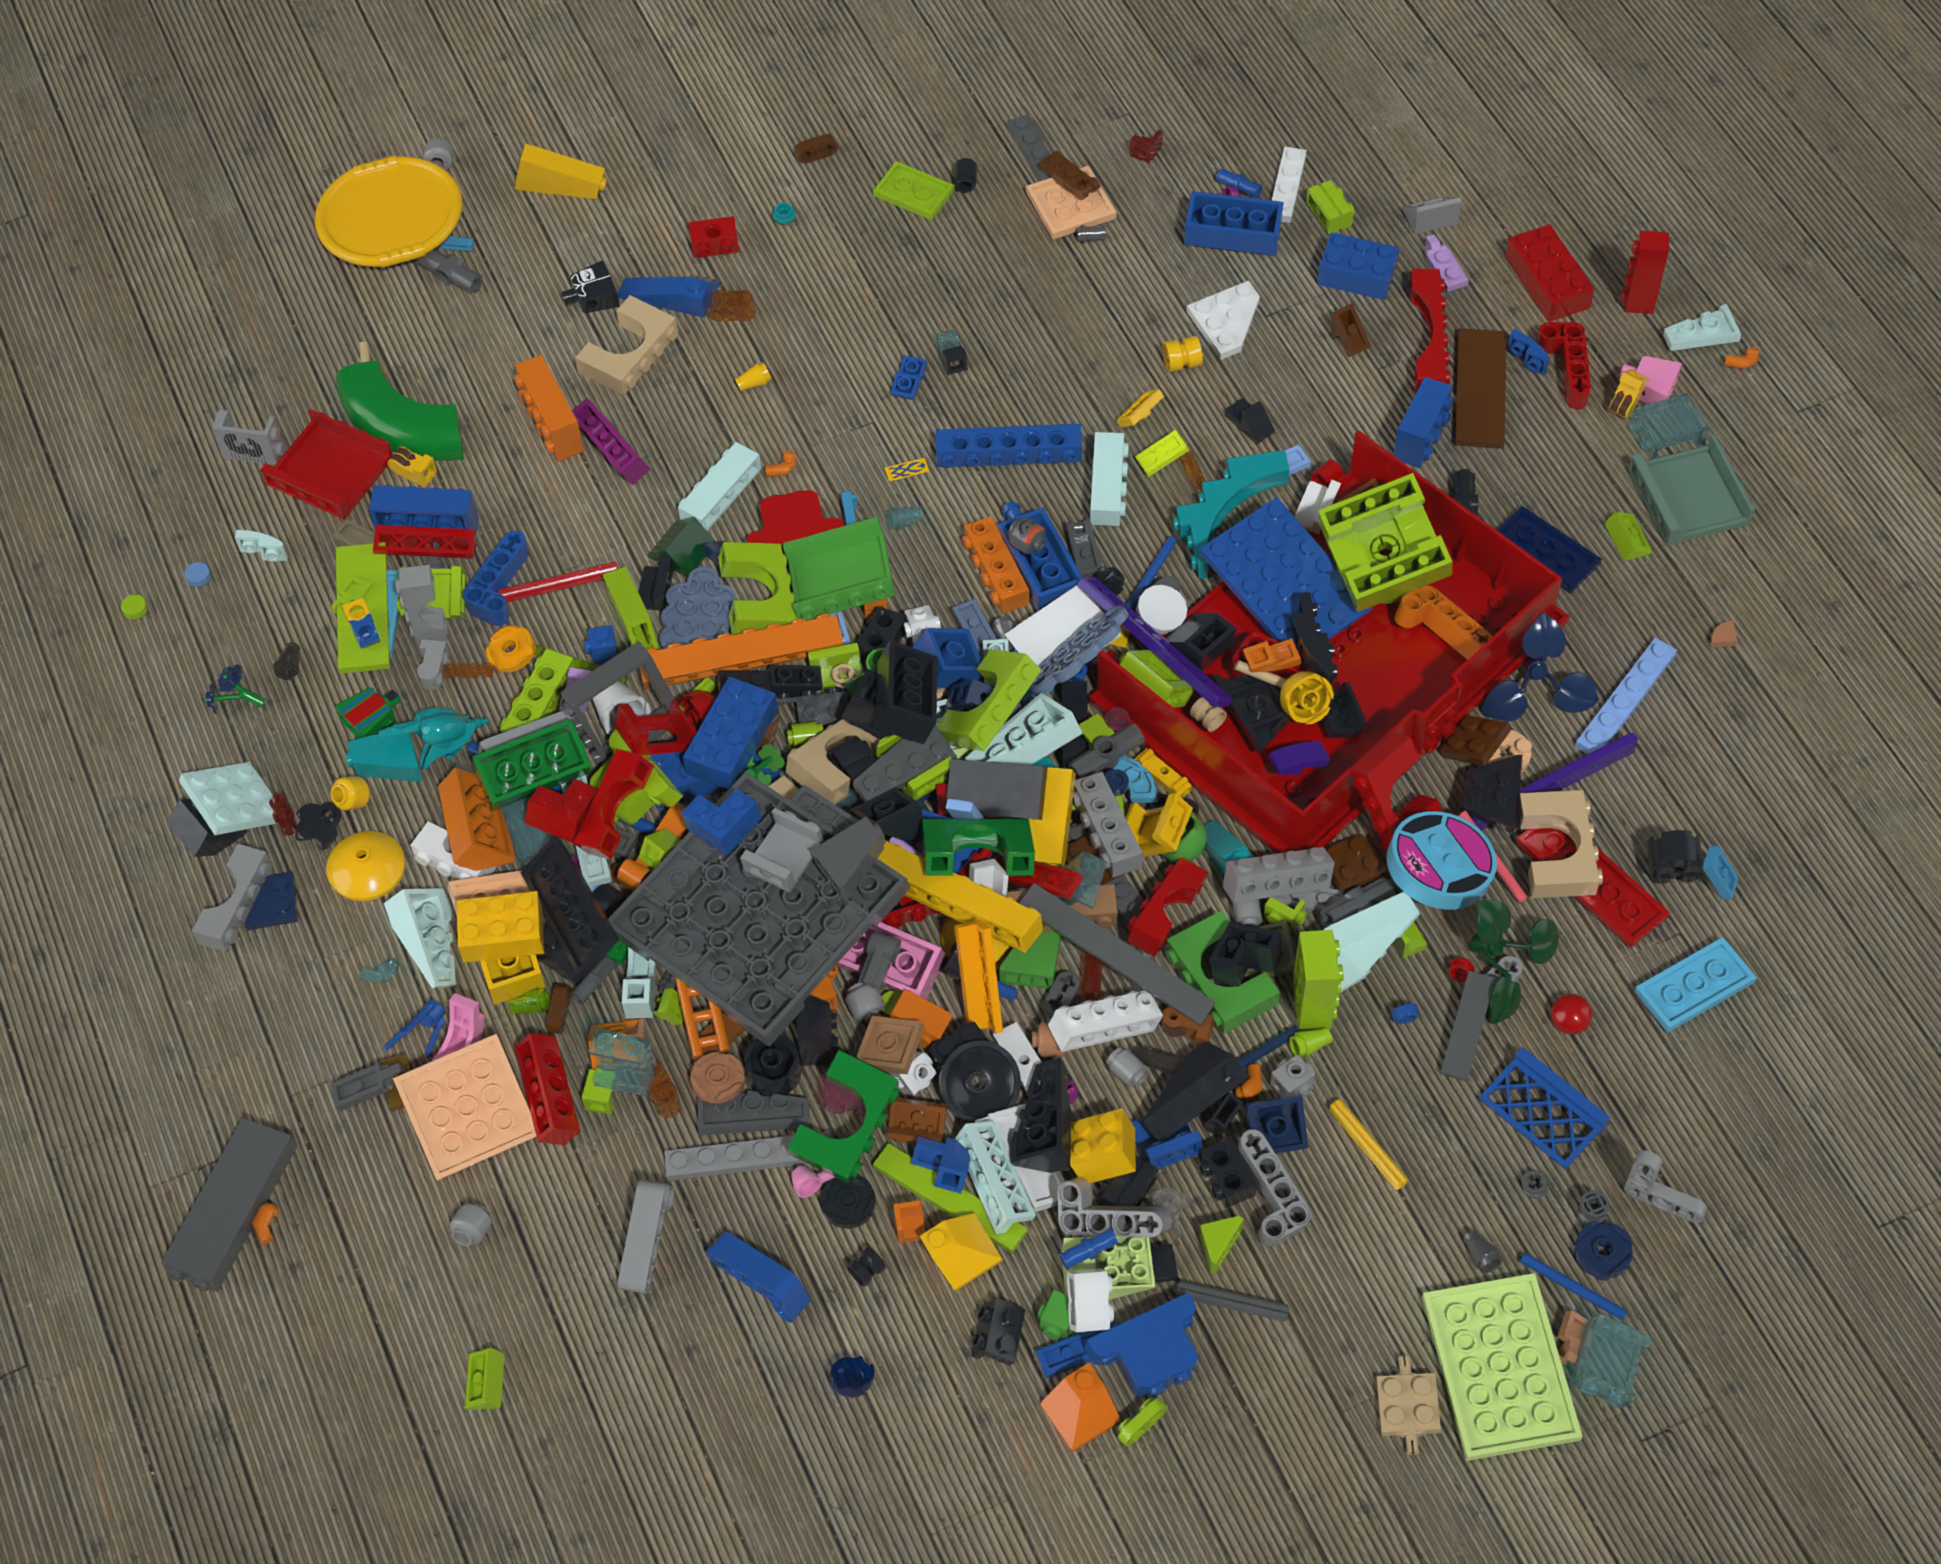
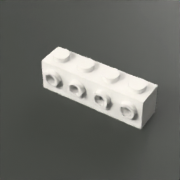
[1048,990,1163,1052]

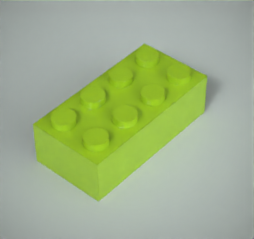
[1292,930,1344,1032]

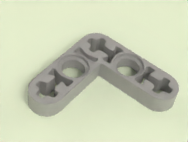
[1624,1150,1707,1223]

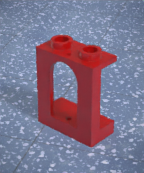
[614,700,697,755]

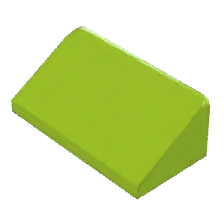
[1605,512,1652,560]
[465,1348,505,1410]

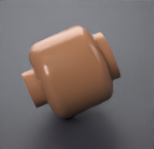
[1032,1022,1071,1057]

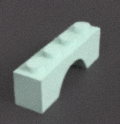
[622,947,656,1019]

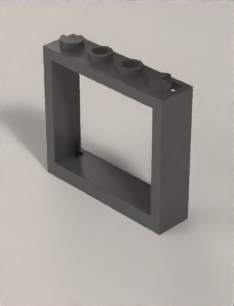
[561,641,675,764]

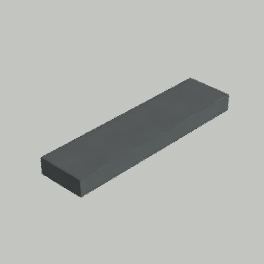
[1440,971,1495,1082]

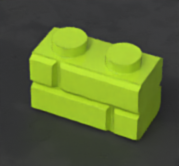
[1306,180,1355,235]

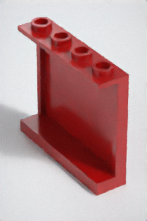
[260,409,393,520]

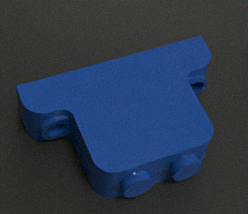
[1084,1293,1198,1397]

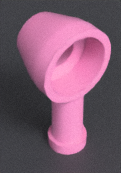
[791,1166,836,1198]

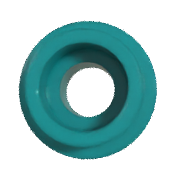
[772,202,796,224]

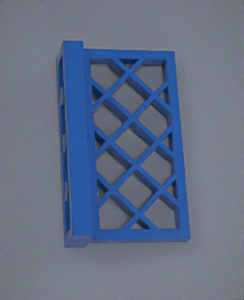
[1479,1047,1610,1170]

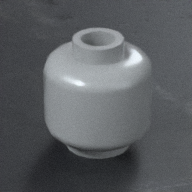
[423,138,454,170]
[845,982,885,1023]
[449,1204,492,1246]

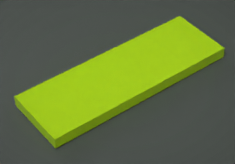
[336,542,390,674]

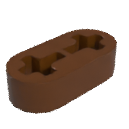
[794,134,838,163]
[546,984,571,1034]

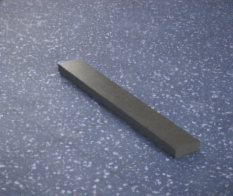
[1019,883,1216,1026]

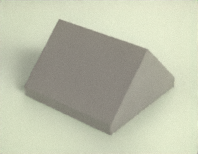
[1402,196,1461,234]

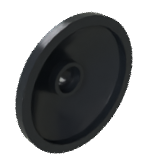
[939,1040,1021,1123]

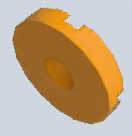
[486,625,536,673]

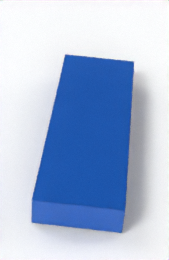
[1035,1320,1117,1379]

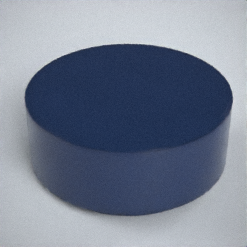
[1104,769,1129,796]

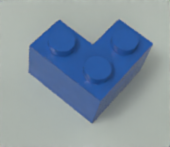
[681,789,762,856]

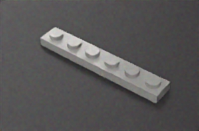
[664,1131,831,1181]

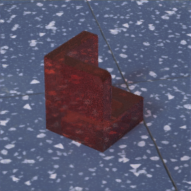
[1130,130,1163,164]

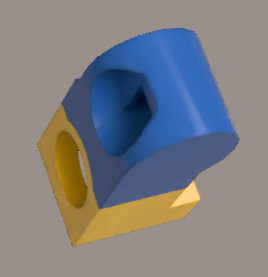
[342,598,380,649]

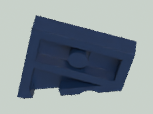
[245,872,298,930]

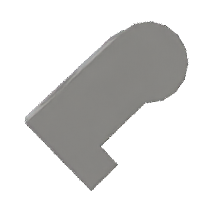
[417,639,450,691]

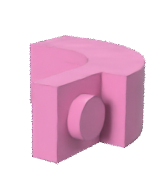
[431,993,485,1062]

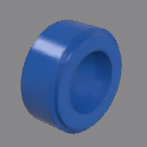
[1391,1003,1420,1024]

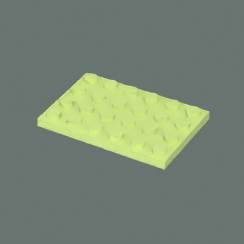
[1422,1273,1583,1461]

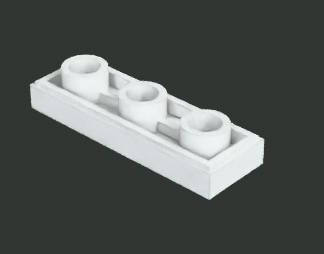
[993,1022,1042,1096]

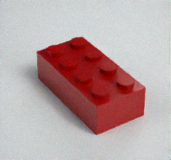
[1505,224,1595,322]

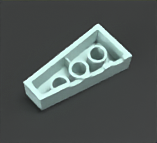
[965,693,1083,765]

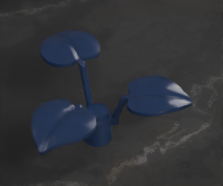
[1482,612,1598,721]

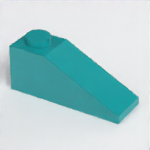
[1204,820,1253,876]

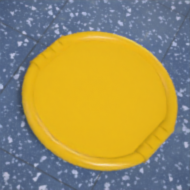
[315,155,462,268]

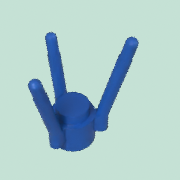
[384,1000,446,1057]

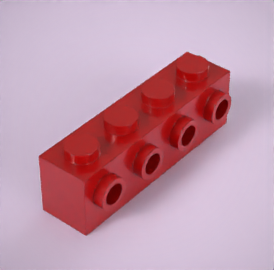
[1621,230,1669,314]

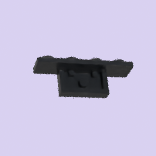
[776,687,852,725]

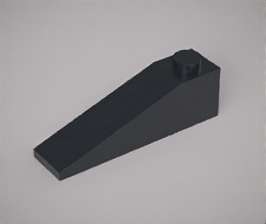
[536,883,626,987]
[1141,1041,1249,1142]
[1011,1057,1073,1173]

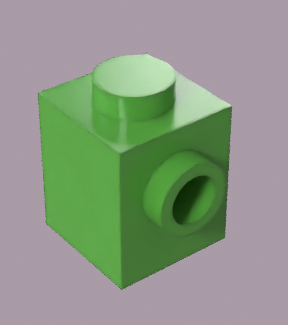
[1037,1290,1072,1340]

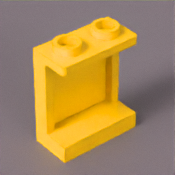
[1125,793,1193,857]

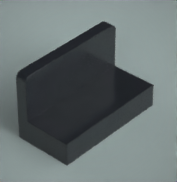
[638,556,674,611]

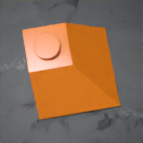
[1040,1363,1121,1453]

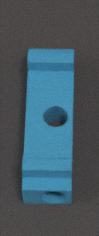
[841,491,858,525]

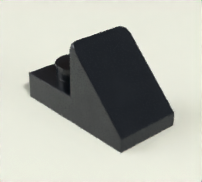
[1224,398,1275,445]

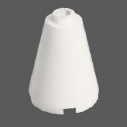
[592,681,651,735]

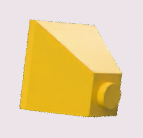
[920,1213,1003,1291]

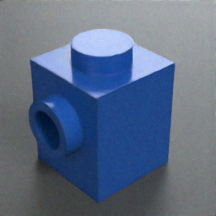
[584,625,618,666]

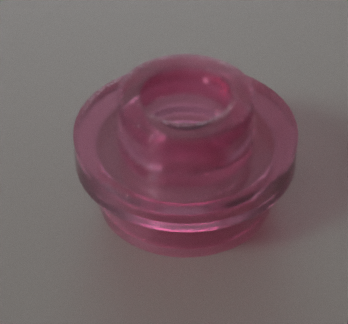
[1104,707,1130,731]

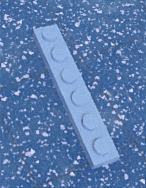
[1575,638,1677,754]

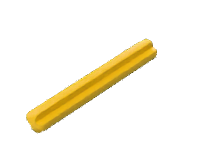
[1329,1099,1408,1190]

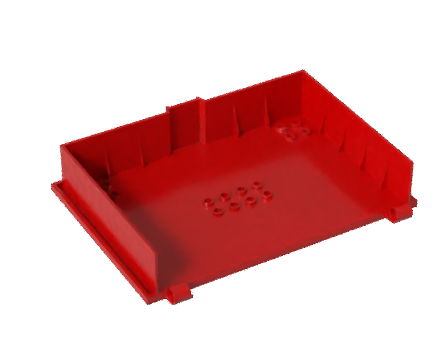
[1089,430,1570,854]

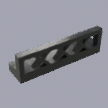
[1062,679,1088,769]

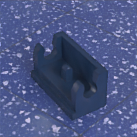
[944,678,994,712]

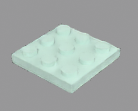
[179,762,286,835]

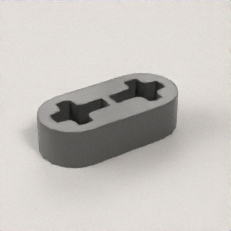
[1044,971,1080,1019]

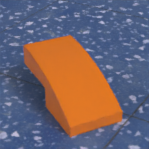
[1243,639,1301,672]

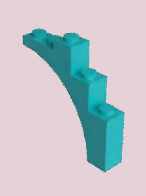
[1173,450,1289,579]

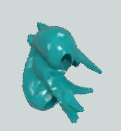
[378,707,488,770]

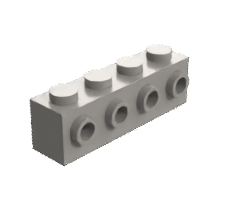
[1072,772,1143,878]
[1223,847,1335,903]

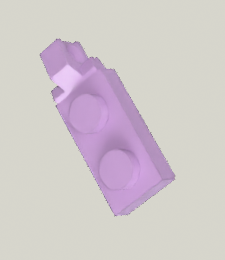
[1424,234,1469,292]

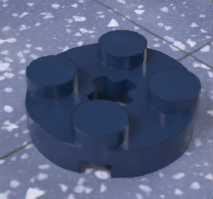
[1574,1222,1633,1281]

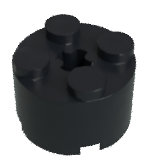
[1646,830,1703,884]
[744,1034,802,1097]

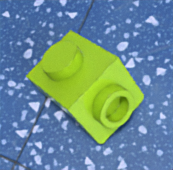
[1264,897,1308,932]

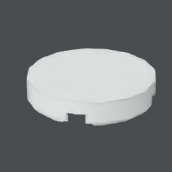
[1136,585,1187,634]

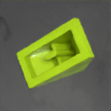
[1199,1216,1244,1275]

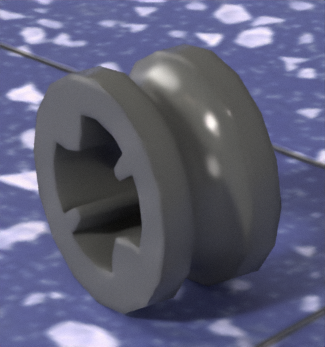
[1521,1170,1547,1199]

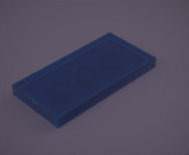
[1497,506,1602,594]

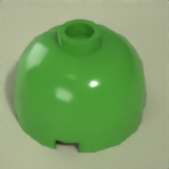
[1161,811,1207,863]

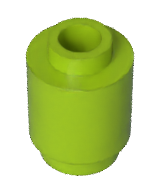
[787,721,824,749]

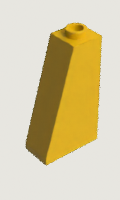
[514,144,607,199]
[1029,767,1076,868]

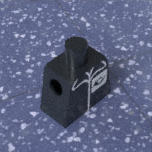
[561,260,620,313]

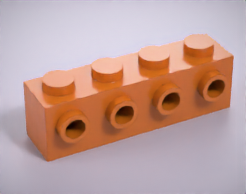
[962,516,1030,614]

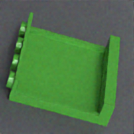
[783,516,896,621]

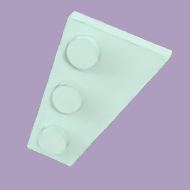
[1663,304,1741,351]

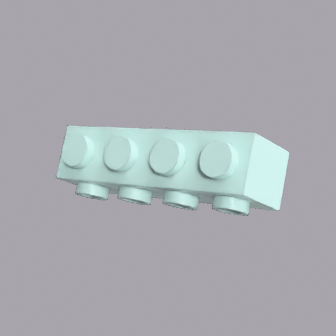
[1090,432,1129,526]
[678,442,761,531]

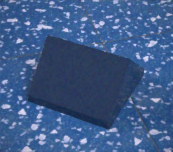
[1244,1094,1309,1157]

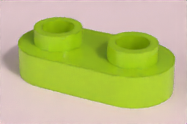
[1118,1398,1168,1447]

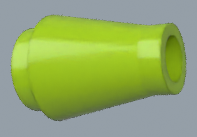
[1289,1028,1332,1058]

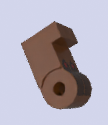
[1162,1007,1214,1048]

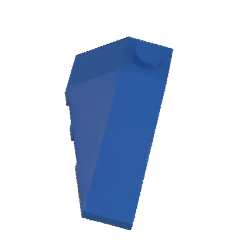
[618,276,720,318]

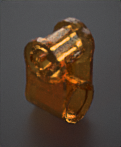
[709,290,756,322]
[636,1063,681,1118]

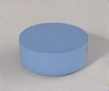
[184,562,211,587]

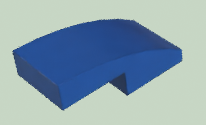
[1507,329,1550,376]
[890,355,928,400]

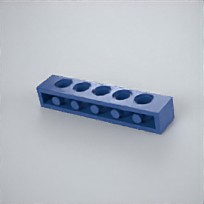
[935,424,1082,468]

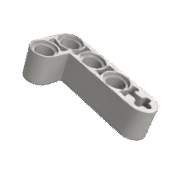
[1237,1129,1311,1247]
[1057,1177,1173,1237]
[618,1180,674,1294]

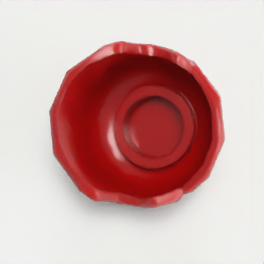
[1550,994,1592,1035]

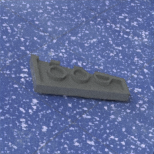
[853,725,957,802]
[698,1091,810,1136]

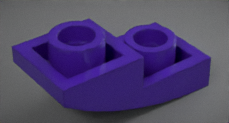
[1268,741,1330,775]

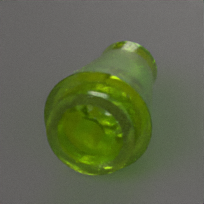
[508,987,550,1015]

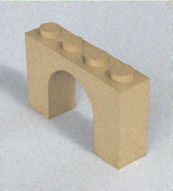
[575,295,678,395]
[786,719,894,804]
[1517,790,1603,898]

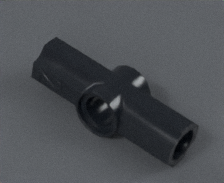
[1452,469,1479,516]

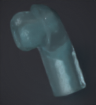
[360,958,400,983]

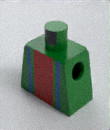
[334,688,401,739]

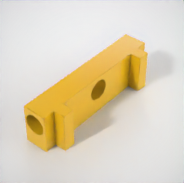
[1134,748,1192,797]

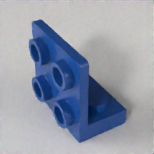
[1132,1118,1202,1170]

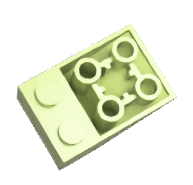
[1061,1236,1155,1300]

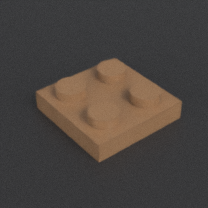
[856,1016,925,1075]

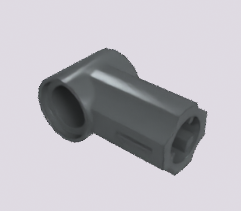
[858,931,901,989]

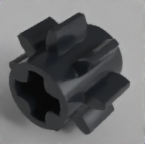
[1095,566,1125,596]

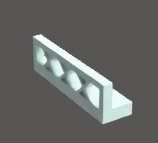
[954,1121,1036,1234]

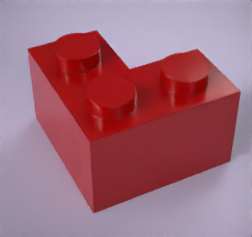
[525,779,598,843]

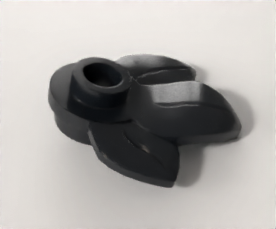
[295,803,341,850]

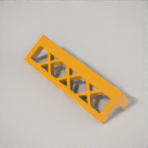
[954,920,1003,1034]

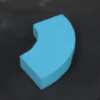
[1110,756,1158,803]

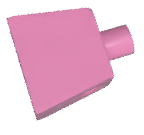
[1620,356,1682,411]

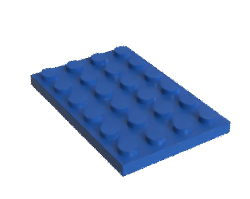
[1199,497,1373,649]

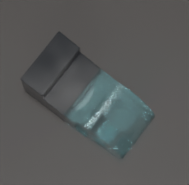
[936,329,968,375]

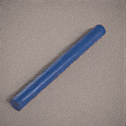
[1126,536,1177,611]
[1520,1253,1628,1321]

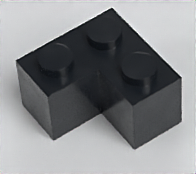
[1210,922,1283,987]

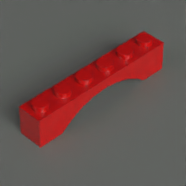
[1409,269,1450,394]

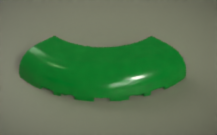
[336,360,464,461]

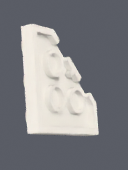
[1186,281,1260,360]

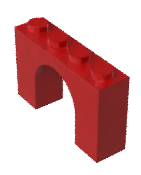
[1350,732,1443,852]

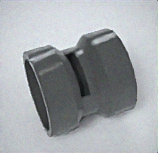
[1577,1190,1609,1226]

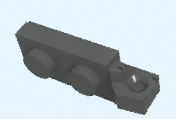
[331,1063,407,1111]

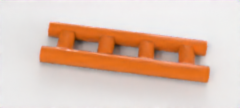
[674,976,730,1059]

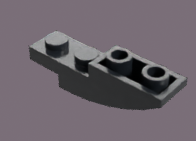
[1291,592,1338,686]
[717,665,823,697]

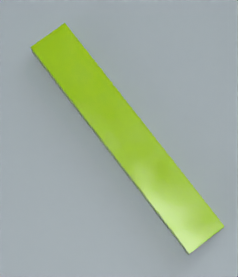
[873,1143,1028,1254]

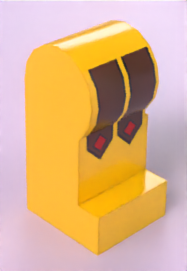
[1609,369,1650,419]
[387,447,437,487]

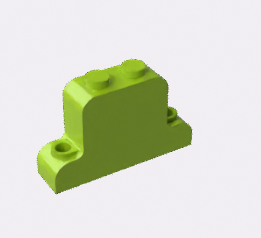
[590,729,683,825]

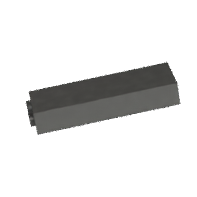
[161,1118,297,1292]

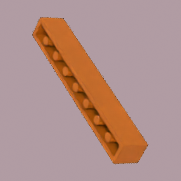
[639,614,843,690]

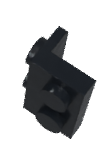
[1321,682,1367,738]
[972,1298,1026,1366]

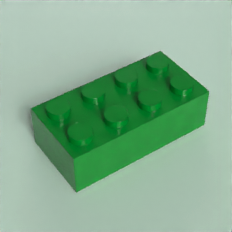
[472,719,591,811]

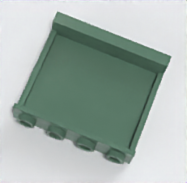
[1628,435,1755,546]

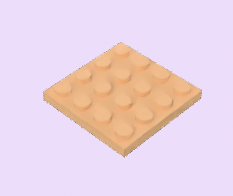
[393,1034,537,1181]

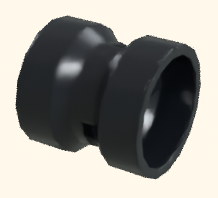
[846,1247,886,1287]

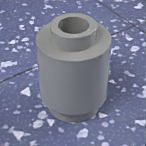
[1232,899,1262,927]
[1106,1047,1147,1087]

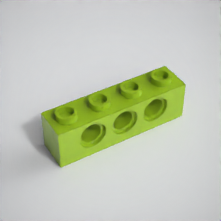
[500,648,576,733]

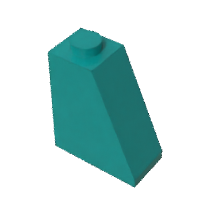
[345,732,423,782]

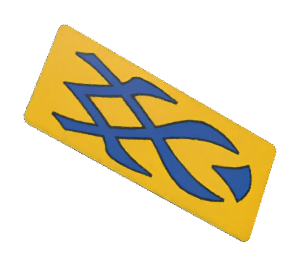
[884,458,929,481]

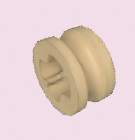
[832,664,856,690]

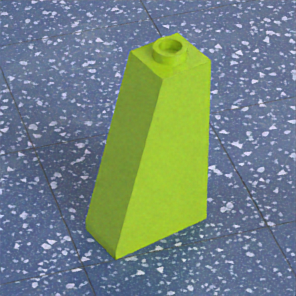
[602,566,659,650]

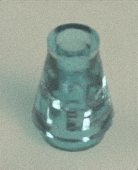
[886,506,924,531]

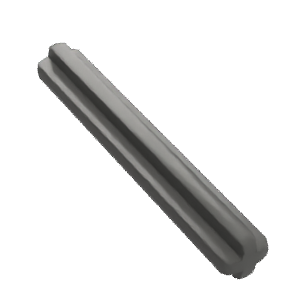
[1176,1281,1289,1322]

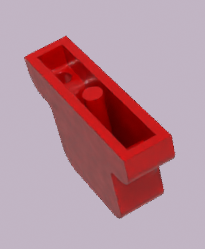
[747,490,845,557]

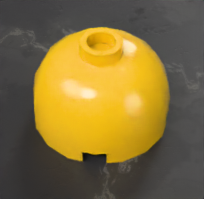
[1280,671,1334,724]

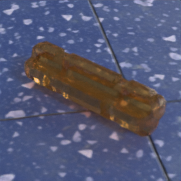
[1180,450,1206,493]
[443,663,494,679]

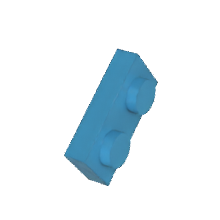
[1702,846,1739,899]

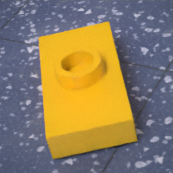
[1116,389,1164,428]

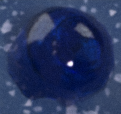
[829,1356,875,1398]

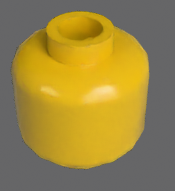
[330,776,370,811]

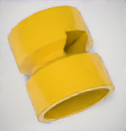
[1163,336,1203,372]

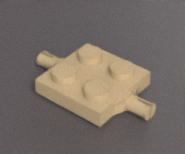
[1377,1356,1441,1455]

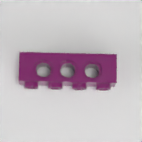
[572,397,650,485]

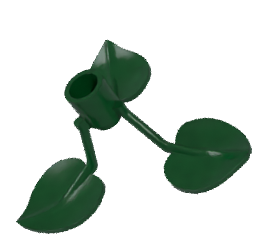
[1471,899,1559,1024]

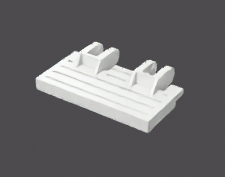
[975,1104,1065,1213]

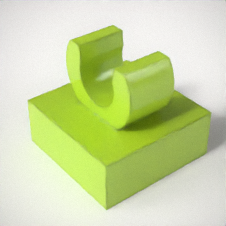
[653,988,684,1026]

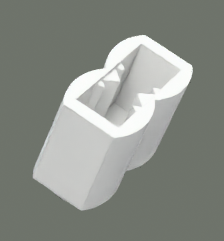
[1067,1268,1114,1332]

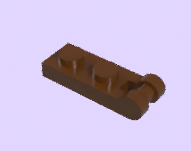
[1040,151,1100,201]

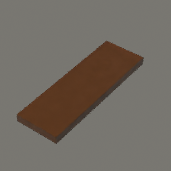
[1455,328,1506,449]

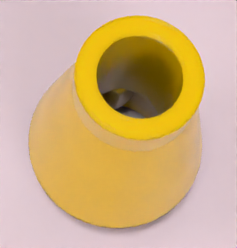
[735,362,772,392]

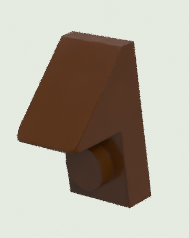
[1331,303,1372,357]

